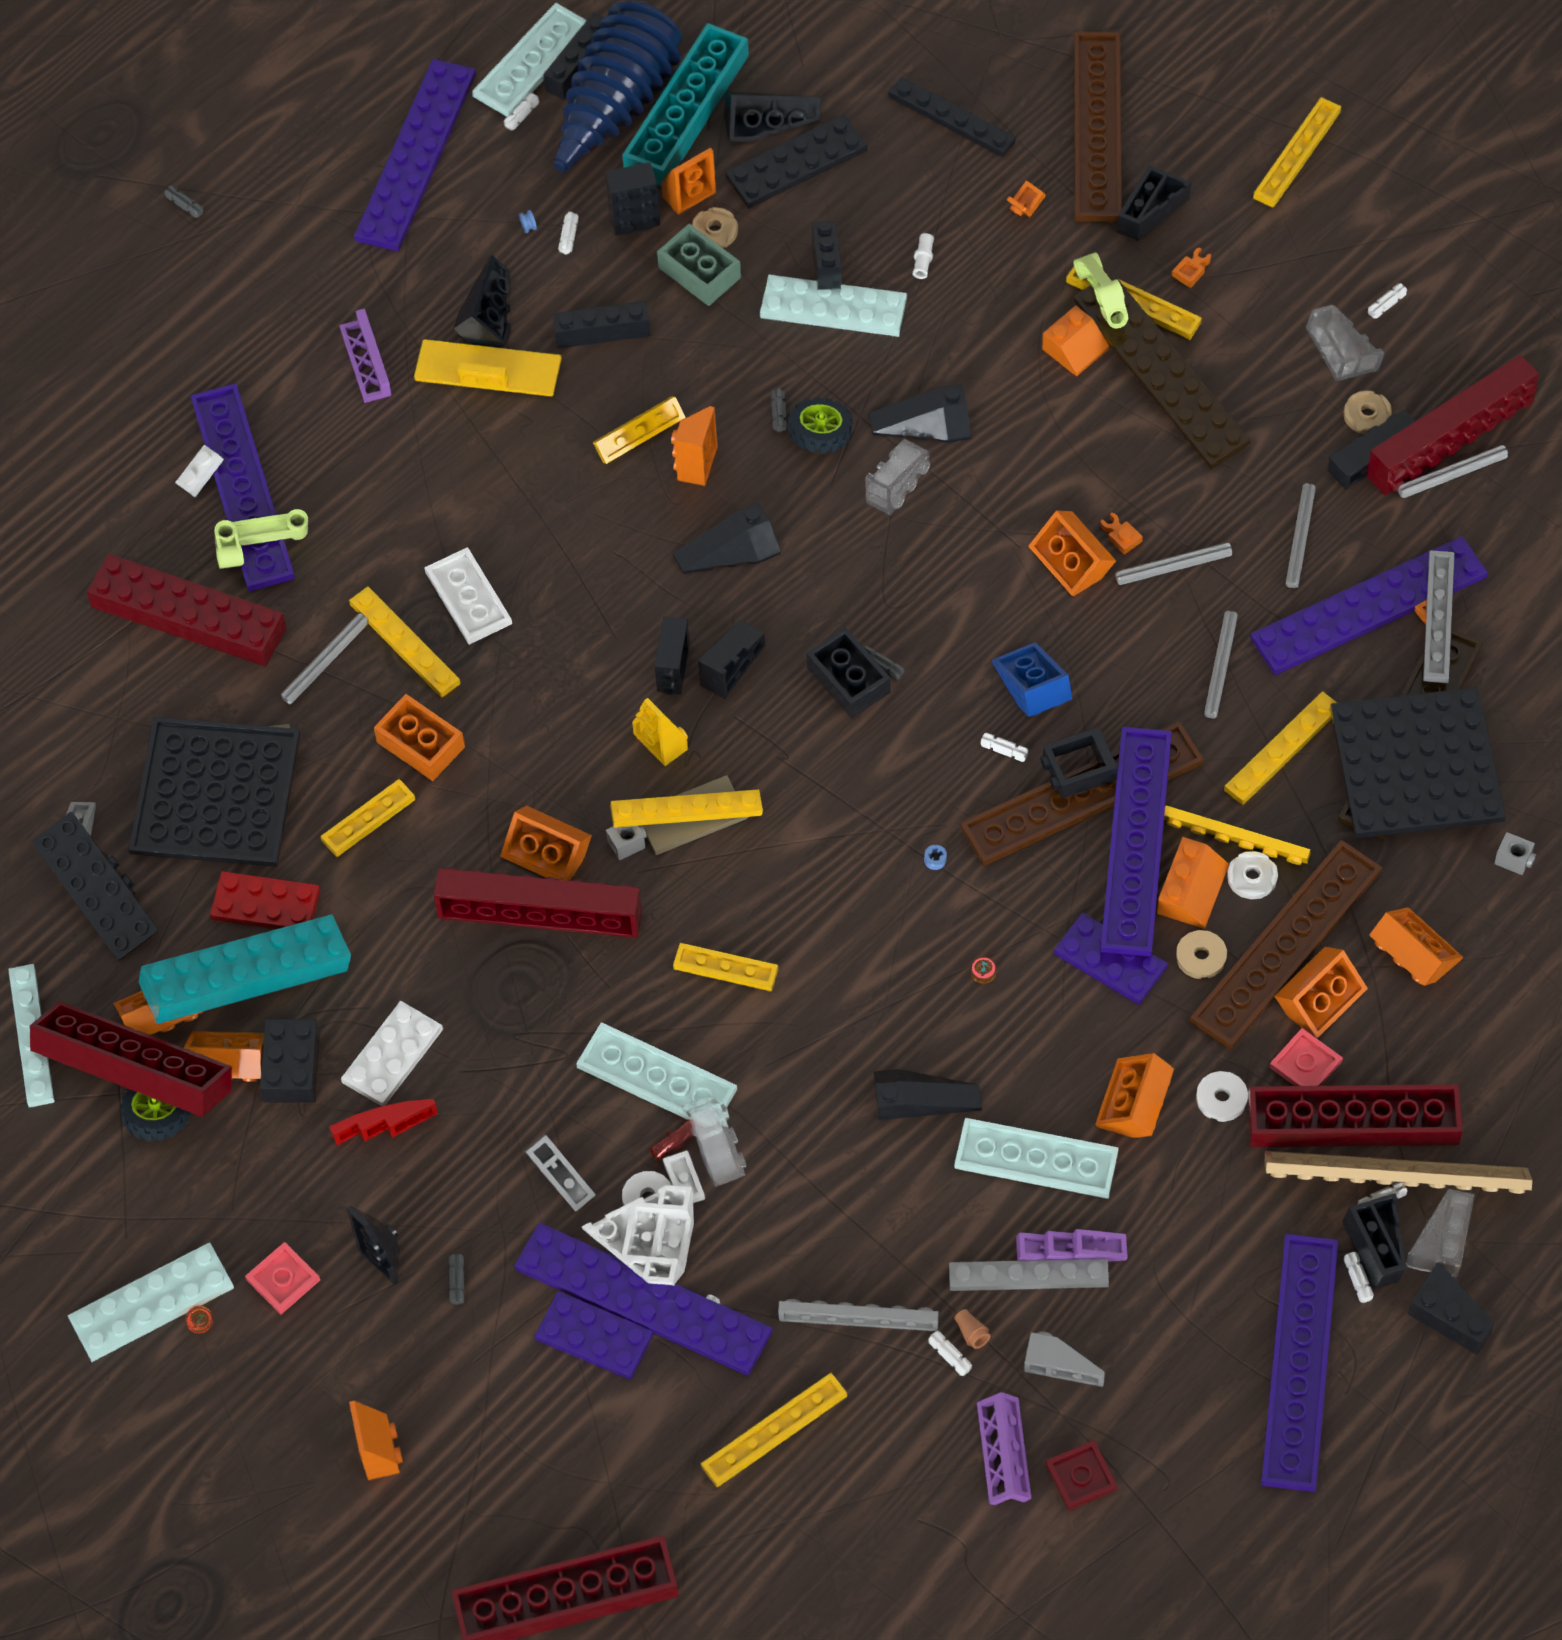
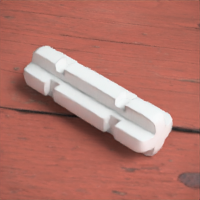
[504,93,539,130]
[558,212,578,255]
[1368,283,1407,319]
[981,733,1028,762]
[1358,1182,1407,1204]
[1344,1252,1374,1303]
[929,1331,972,1376]

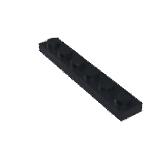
[889,76,1016,158]

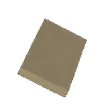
[642,775,747,855]

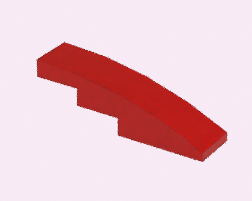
[329,1099,438,1145]

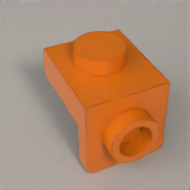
[1007,180,1046,218]

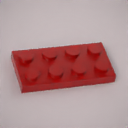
[210,871,320,929]

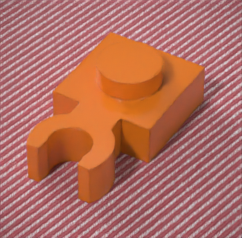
[1172,247,1211,288]
[1100,513,1143,555]

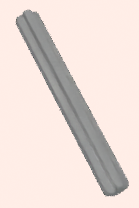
[1398,445,1508,498]
[1286,483,1316,589]
[1115,542,1232,585]
[1204,611,1238,719]
[281,613,368,704]

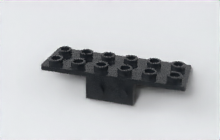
[32,812,158,960]

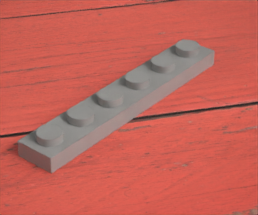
[1423,550,1454,683]
[949,1259,1109,1291]
[778,1299,938,1331]

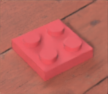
[1269,1028,1343,1086]
[245,1242,320,1314]

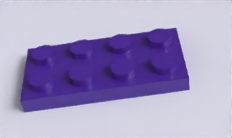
[1054,912,1168,1005]
[535,1291,654,1380]

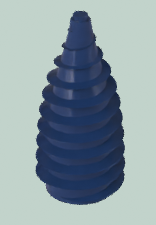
[554,0,682,173]

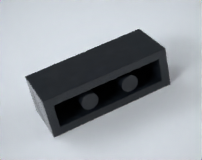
[812,221,842,290]

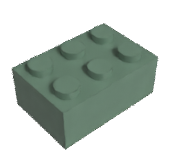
[657,223,741,306]

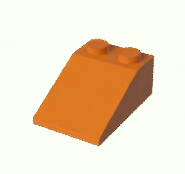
[661,148,716,215]
[349,1401,403,1480]

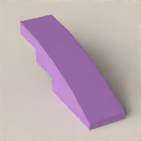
[1016,1229,1127,1262]

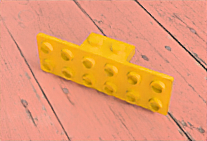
[414,340,561,396]

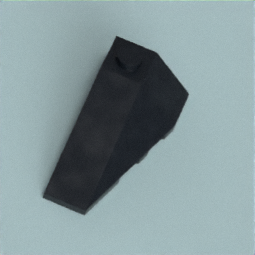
[724,92,821,142]
[453,255,511,347]
[869,384,971,443]
[673,502,781,574]
[873,1069,982,1120]
[347,1206,399,1285]

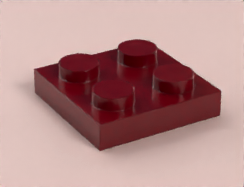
[1045,1440,1118,1511]

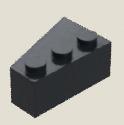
[1117,165,1191,240]
[698,620,765,699]
[1342,1193,1406,1289]

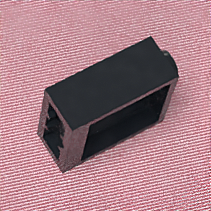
[654,616,690,695]
[1040,727,1118,799]

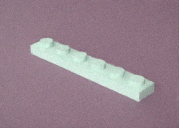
[9,964,55,1107]

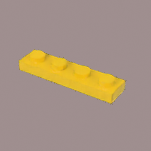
[593,396,686,464]
[320,779,415,857]
[673,943,778,992]

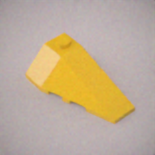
[632,698,688,766]

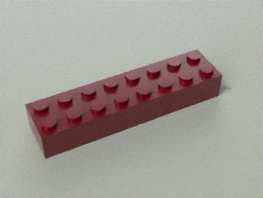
[1367,354,1539,496]
[87,553,286,667]
[434,867,642,938]
[30,1001,232,1117]
[1248,1084,1463,1147]
[451,1535,679,1640]

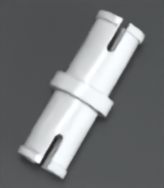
[913,233,934,279]

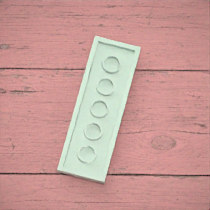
[472,3,587,116]
[760,275,907,337]
[576,1022,737,1131]
[955,1118,1119,1198]
[68,1242,234,1362]

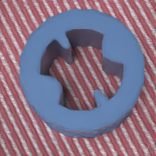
[519,210,537,233]
[924,845,947,870]

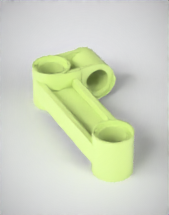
[1074,252,1128,328]
[215,509,308,569]

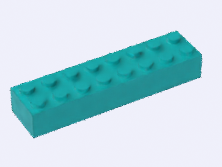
[622,23,749,187]
[139,914,351,1024]

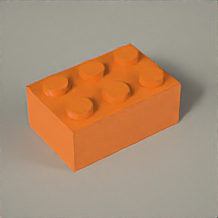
[374,694,465,781]

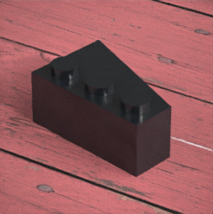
[1408,1261,1494,1355]

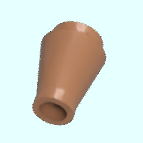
[954,1309,990,1349]

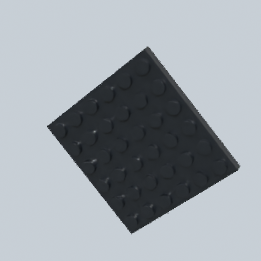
[1330,687,1506,838]
[129,717,301,867]

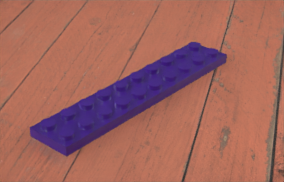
[354,59,476,252]
[190,383,295,592]
[1250,536,1488,675]
[1100,727,1172,957]
[514,1222,773,1376]
[1261,1234,1338,1492]

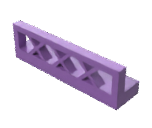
[339,308,392,403]
[977,1392,1032,1505]

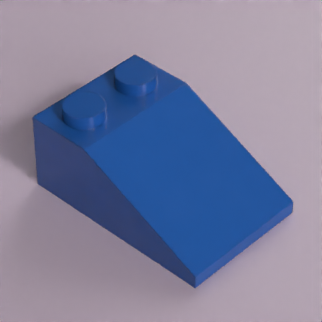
[992,642,1073,717]

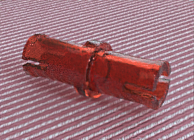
[649,1118,700,1161]

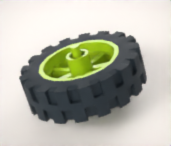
[788,397,852,454]
[120,1089,191,1141]

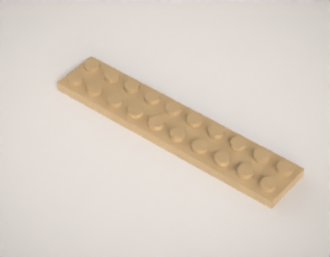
[1265,1151,1532,1194]

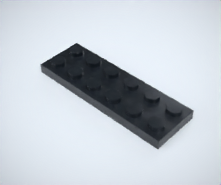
[725,114,868,209]

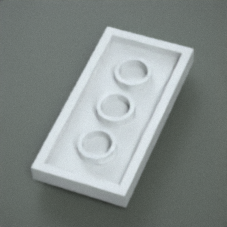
[425,547,512,644]
[341,1001,443,1106]

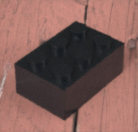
[605,162,660,236]
[806,628,891,719]
[260,1019,320,1102]

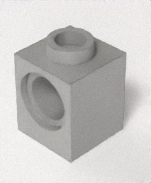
[606,825,647,861]
[1494,832,1536,875]

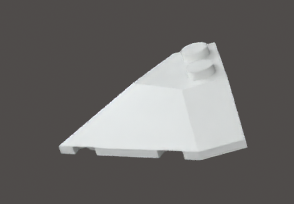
[582,1185,694,1285]

